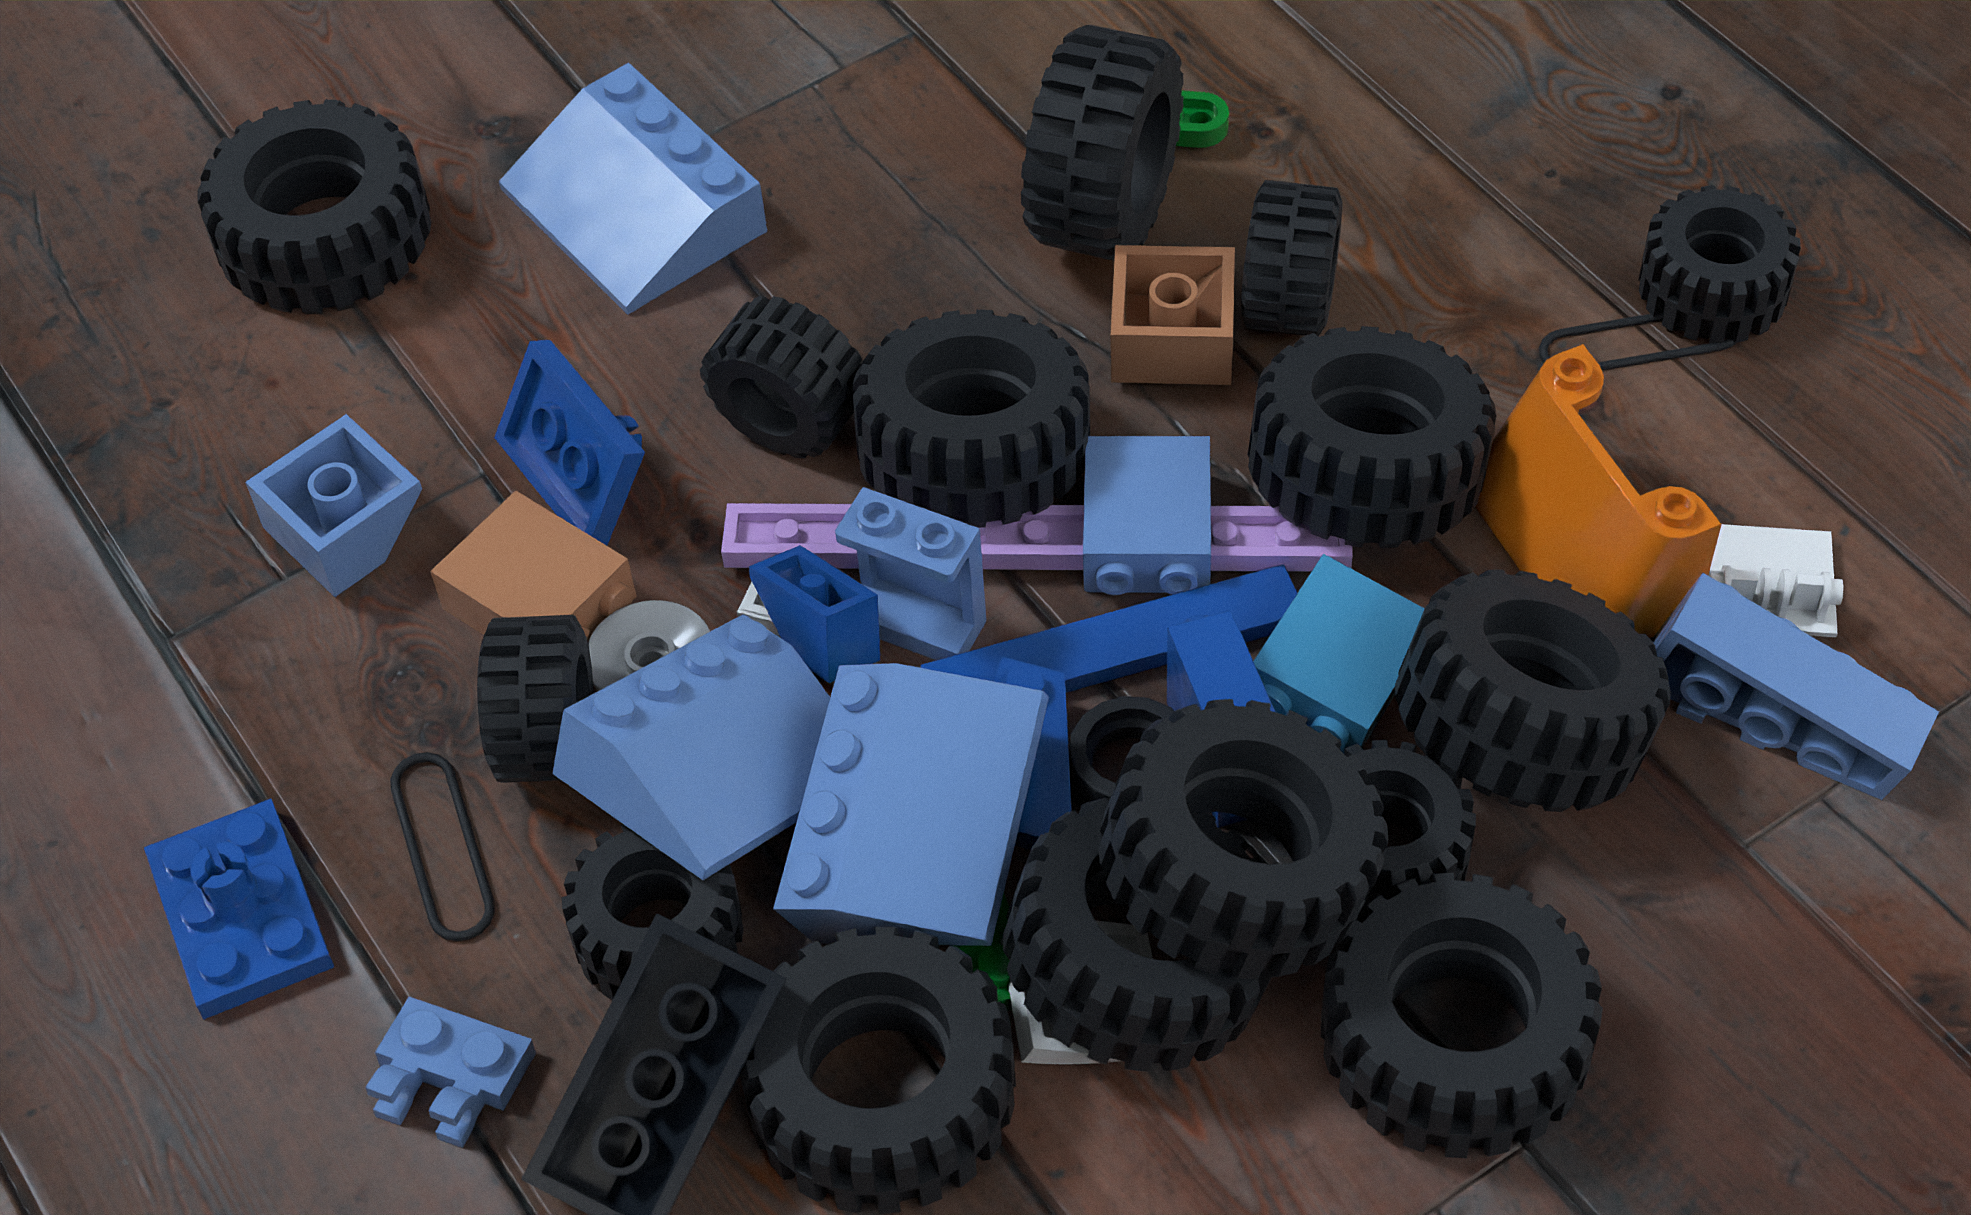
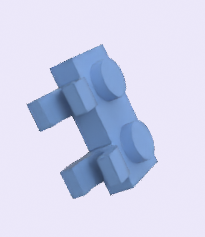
[366,997,536,1148]

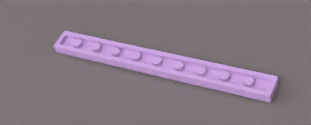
[721,503,1353,572]

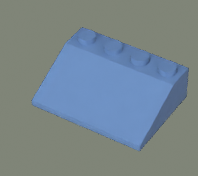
[499,63,767,315]
[552,614,830,880]
[773,663,1049,946]

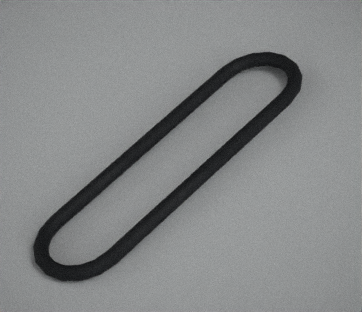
[1539,312,1736,371]
[390,752,495,941]

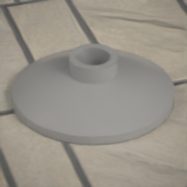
[588,600,710,691]

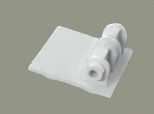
[1708,524,1843,637]

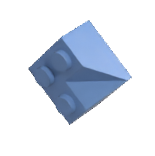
[245,414,422,597]

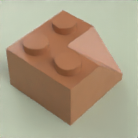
[1111,245,1235,385]

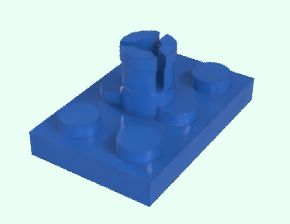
[494,340,645,546]
[144,798,334,1020]

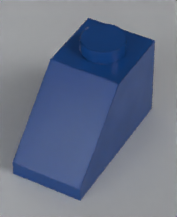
[749,545,880,683]

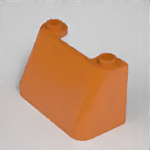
[1475,344,1722,638]

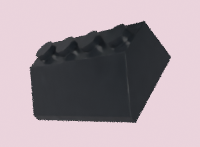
[521,914,787,1215]

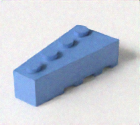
[1652,573,1939,800]

